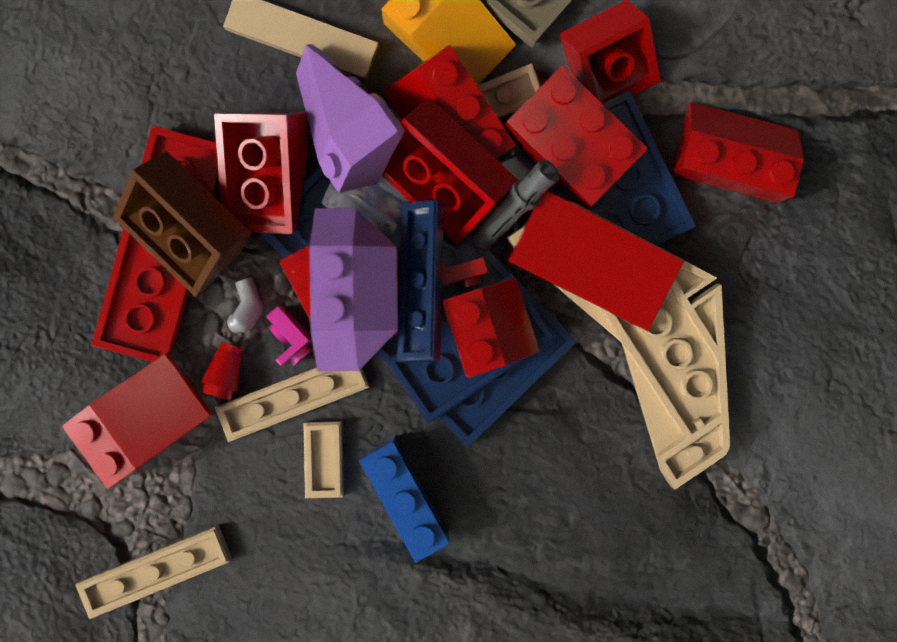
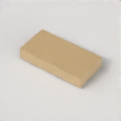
[303,421,344,498]

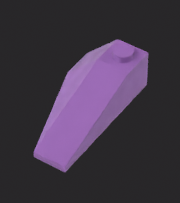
[296,44,404,193]

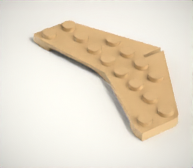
[507,201,730,490]

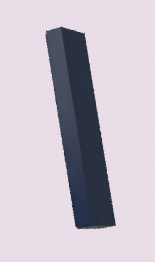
[397,199,444,363]

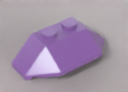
[310,208,398,372]

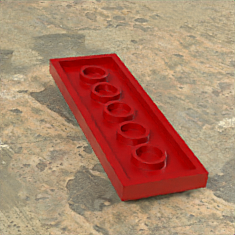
[91,125,219,362]

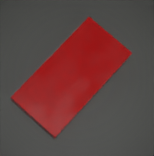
[508,190,684,331]

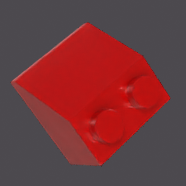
[560,0,661,103]
[442,278,540,378]

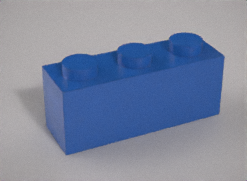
[359,436,449,563]

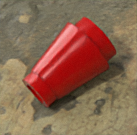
[200,343,243,401]

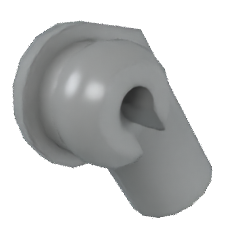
[227,277,263,333]

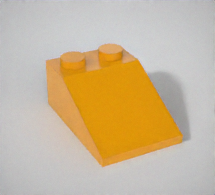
[381,0,516,85]

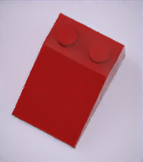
[214,111,308,234]
[62,353,213,489]

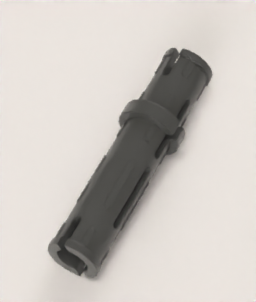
[471,160,560,250]

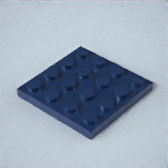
[497,90,696,293]

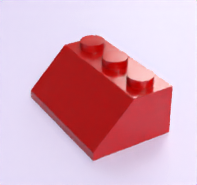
[382,45,516,159]
[670,102,804,203]

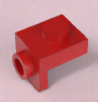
[442,258,488,290]

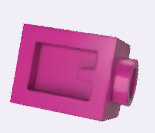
[266,306,313,366]

